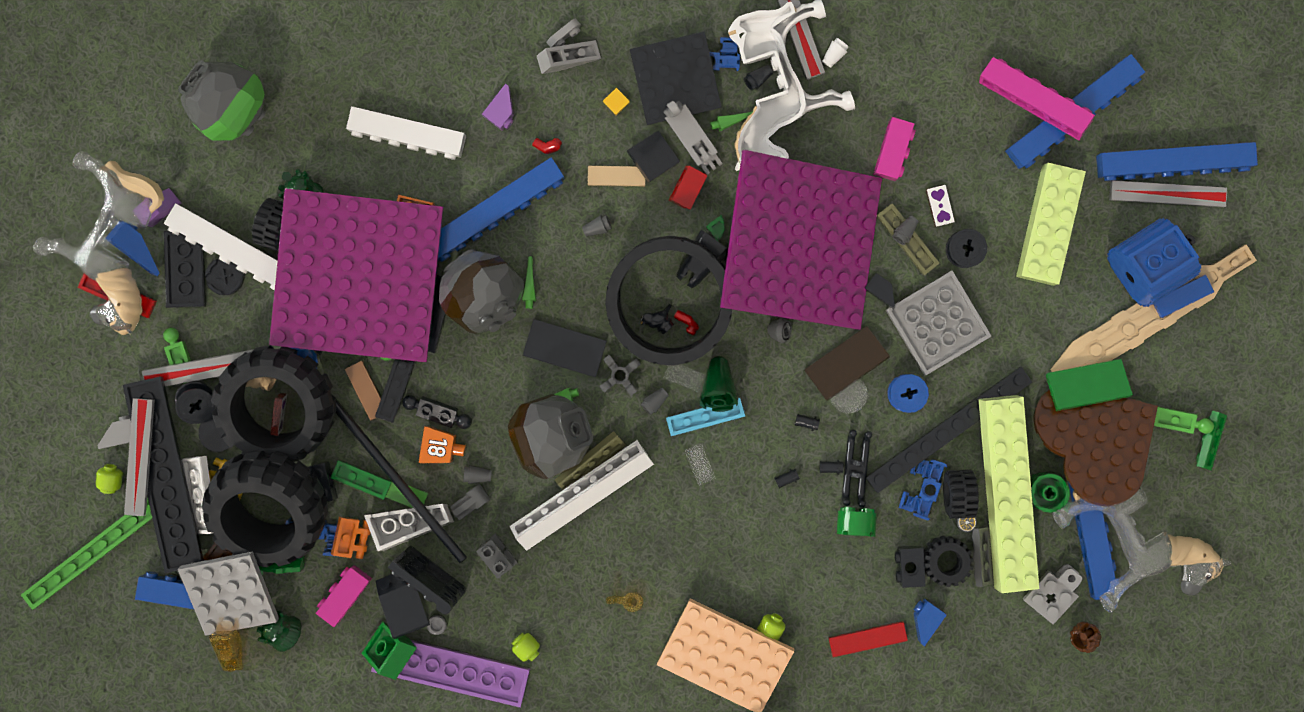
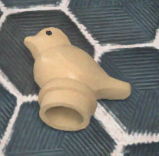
[245,377,276,391]

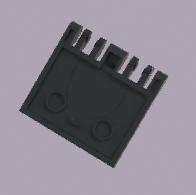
[388,545,466,614]

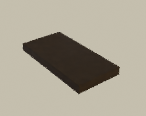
[804,326,890,401]

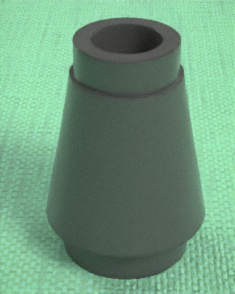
[582,215,612,237]
[892,216,919,245]
[640,388,669,415]
[463,465,491,484]

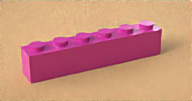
[979,57,1095,140]

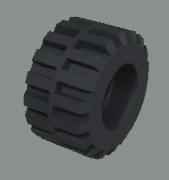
[252,198,283,251]
[943,469,979,519]
[924,536,974,587]

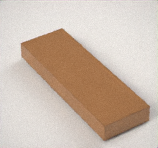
[345,361,381,421]

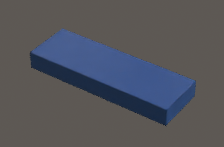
[1153,275,1214,318]

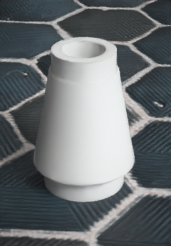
[822,38,849,68]

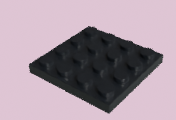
[629,31,722,125]

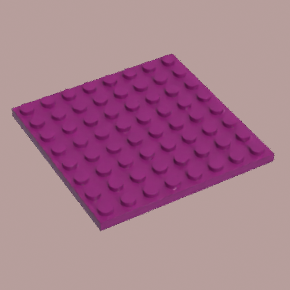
[720,150,882,330]
[269,188,444,362]

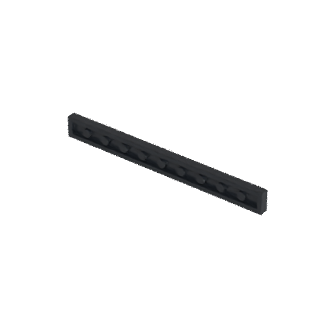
[865,367,1032,493]

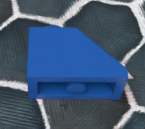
[914,598,946,646]

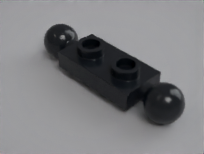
[402,395,472,429]

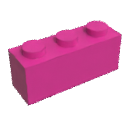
[873,117,916,181]
[316,565,372,627]

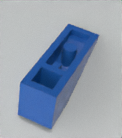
[105,221,160,276]

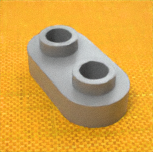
[546,18,581,47]

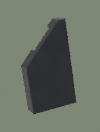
[865,273,895,310]

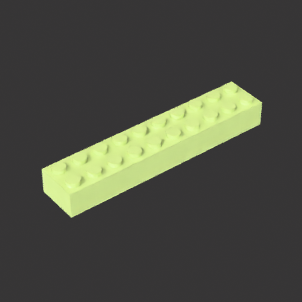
[978,395,1039,593]

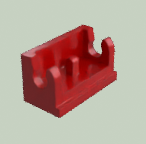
[669,166,708,210]

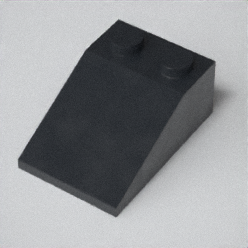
[375,574,430,639]

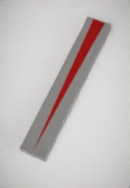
[778,0,825,80]
[1109,181,1227,207]
[141,349,254,386]
[124,398,155,516]

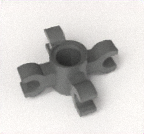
[600,355,641,396]

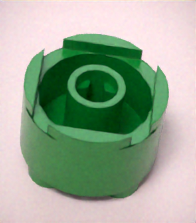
[1030,472,1070,513]
[837,507,877,537]

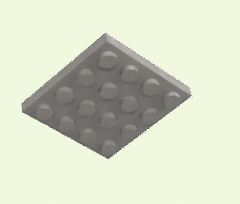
[885,271,991,376]
[178,551,279,636]

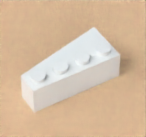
[364,504,454,551]

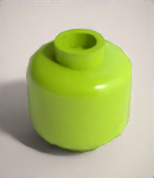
[96,464,123,494]
[757,613,786,641]
[511,633,540,662]

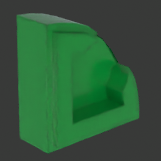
[706,215,725,241]

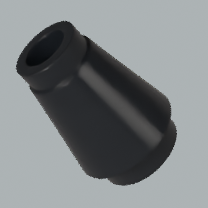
[744,65,773,91]

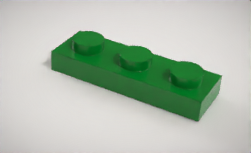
[1196,411,1227,471]
[331,460,392,500]

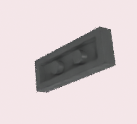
[972,526,993,587]

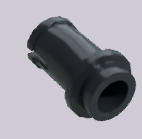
[795,414,820,431]
[819,460,843,475]
[774,469,800,489]

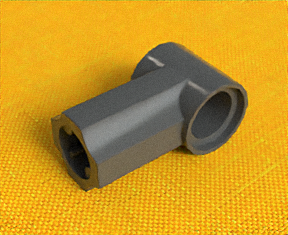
[450,484,490,520]

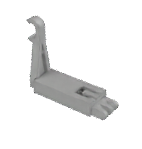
[664,101,723,175]

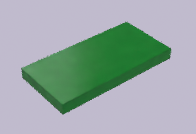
[1046,359,1133,411]

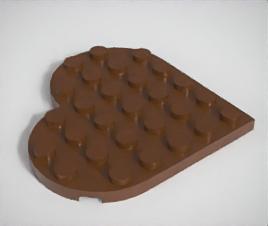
[1033,390,1158,507]

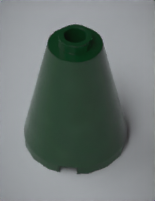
[699,356,738,412]

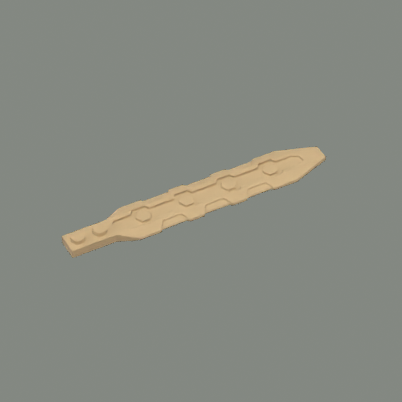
[1050,244,1257,372]

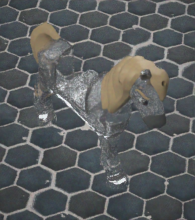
[33,151,164,335]
[1052,487,1231,613]

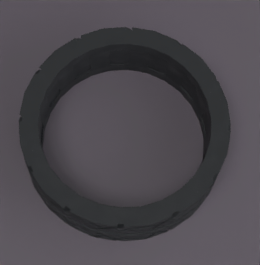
[605,236,732,366]

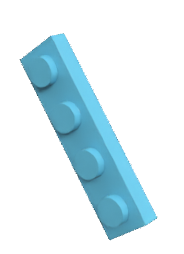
[666,398,745,436]

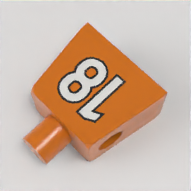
[419,426,466,463]

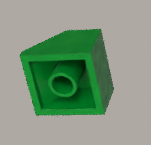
[361,621,417,680]

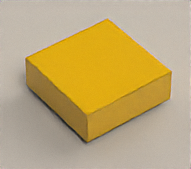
[603,88,630,115]

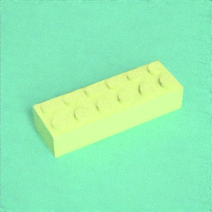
[1016,163,1086,285]

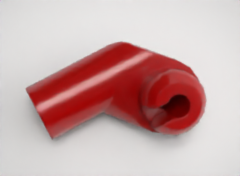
[532,138,562,154]
[674,310,699,335]

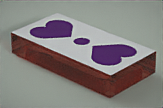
[926,185,955,227]
[271,392,287,436]

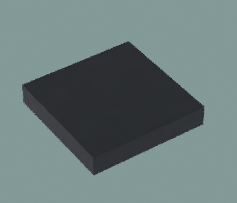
[627,130,680,183]

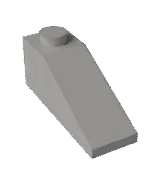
[537,40,601,74]

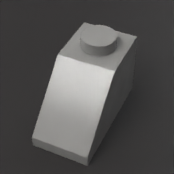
[98,415,131,449]

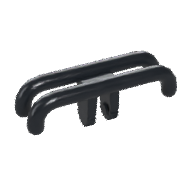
[842,429,872,508]

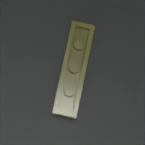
[877,204,940,276]
[555,431,626,490]

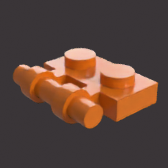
[331,516,371,559]

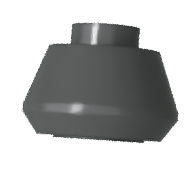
[767,318,792,343]

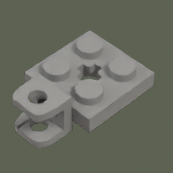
[1023,564,1082,624]

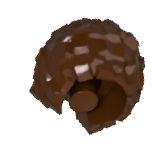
[1070,621,1102,653]

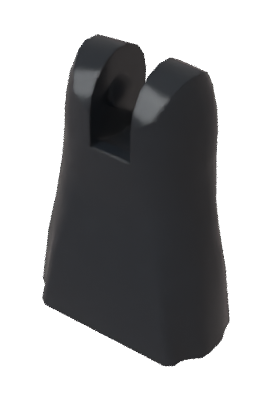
[676,229,728,289]

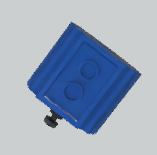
[1107,218,1201,307]

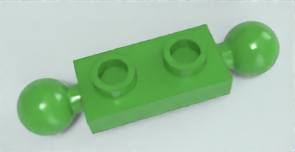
[163,328,191,384]
[1154,406,1214,434]

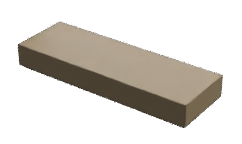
[588,166,645,187]

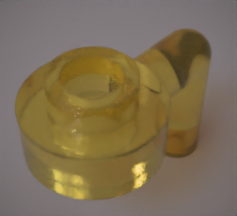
[606,592,643,612]

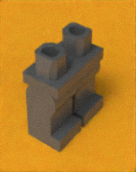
[476,533,518,579]

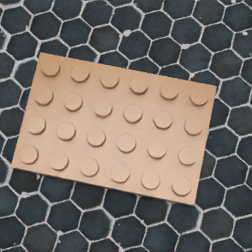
[657,598,794,712]

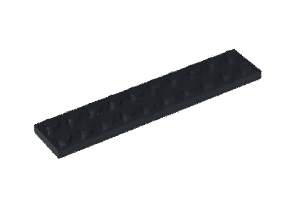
[123,376,204,573]

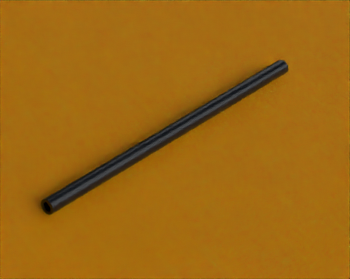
[336,399,467,563]

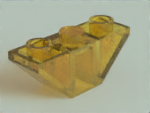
[209,630,243,672]

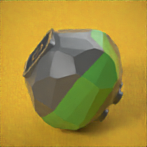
[178,60,266,141]

